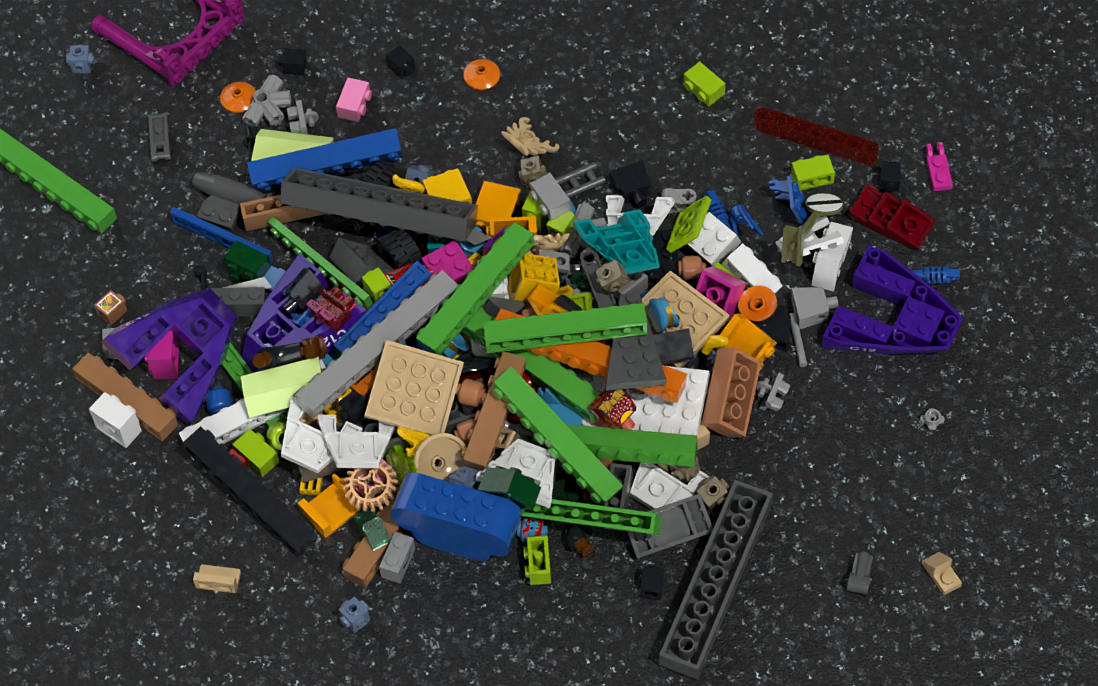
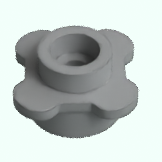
[920,408,945,430]

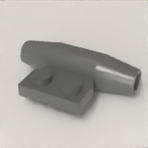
[192,172,267,231]

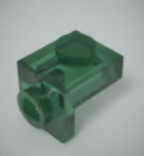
[570,270,594,298]

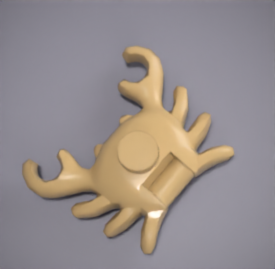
[501,117,559,156]
[527,233,570,255]

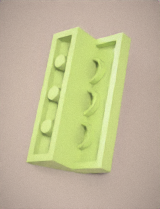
[251,129,334,161]
[241,356,322,417]

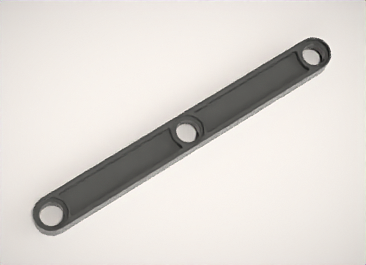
[580,248,648,400]

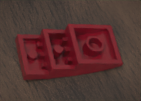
[847,184,936,250]

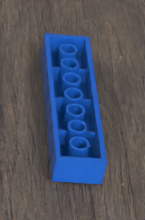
[247,128,404,193]

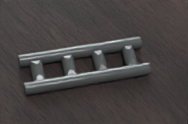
[526,162,606,198]

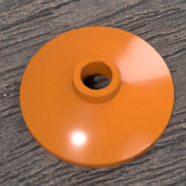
[464,59,500,90]
[220,82,256,113]
[738,286,777,322]

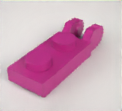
[925,142,953,191]

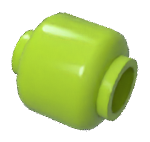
[266,422,286,450]

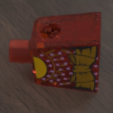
[587,388,636,430]

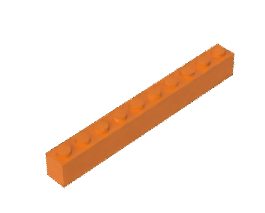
[495,308,687,403]

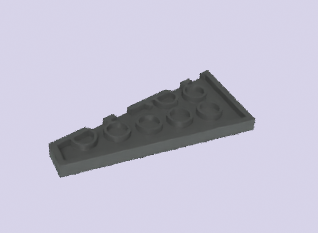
[606,293,666,391]

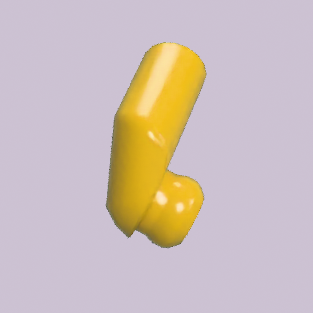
[701,335,729,355]

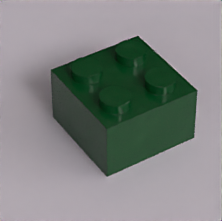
[224,240,271,283]
[478,466,541,510]

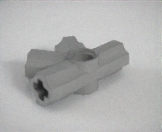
[242,74,292,128]
[560,203,606,259]

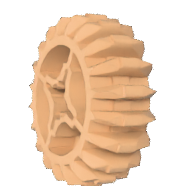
[343,461,399,513]

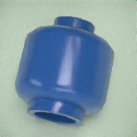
[206,386,232,415]

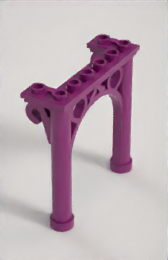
[91,0,245,88]

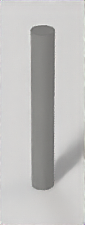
[789,313,807,367]

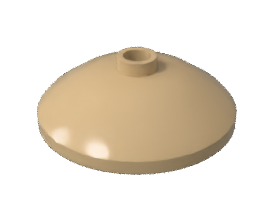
[413,433,467,482]

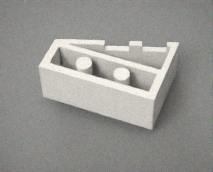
[811,222,853,292]
[722,244,783,306]

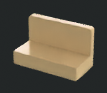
[193,564,241,593]

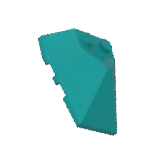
[573,209,660,274]

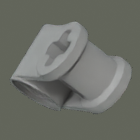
[661,188,697,213]

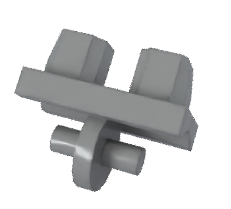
[287,100,319,135]
[756,373,790,411]

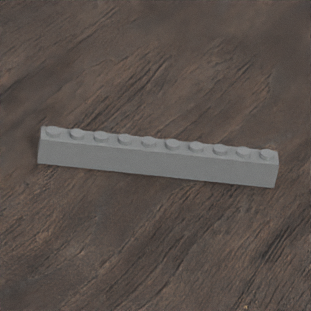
[296,270,458,419]

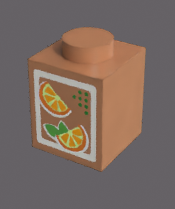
[94,290,127,326]

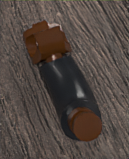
[253,336,327,369]
[566,488,601,557]

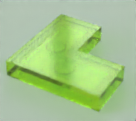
[388,445,418,487]

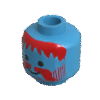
[517,517,548,543]

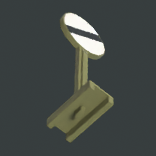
[781,193,844,266]

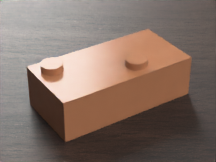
[701,347,761,438]

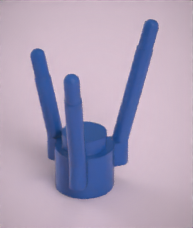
[729,205,764,249]

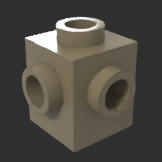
[519,155,547,188]
[596,259,630,293]
[670,456,700,485]
[697,476,730,510]

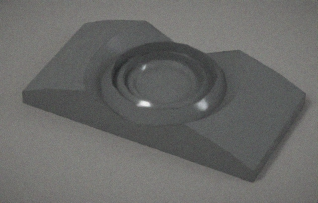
[627,494,713,559]

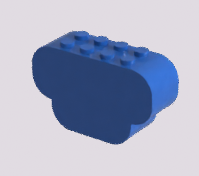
[391,473,522,561]

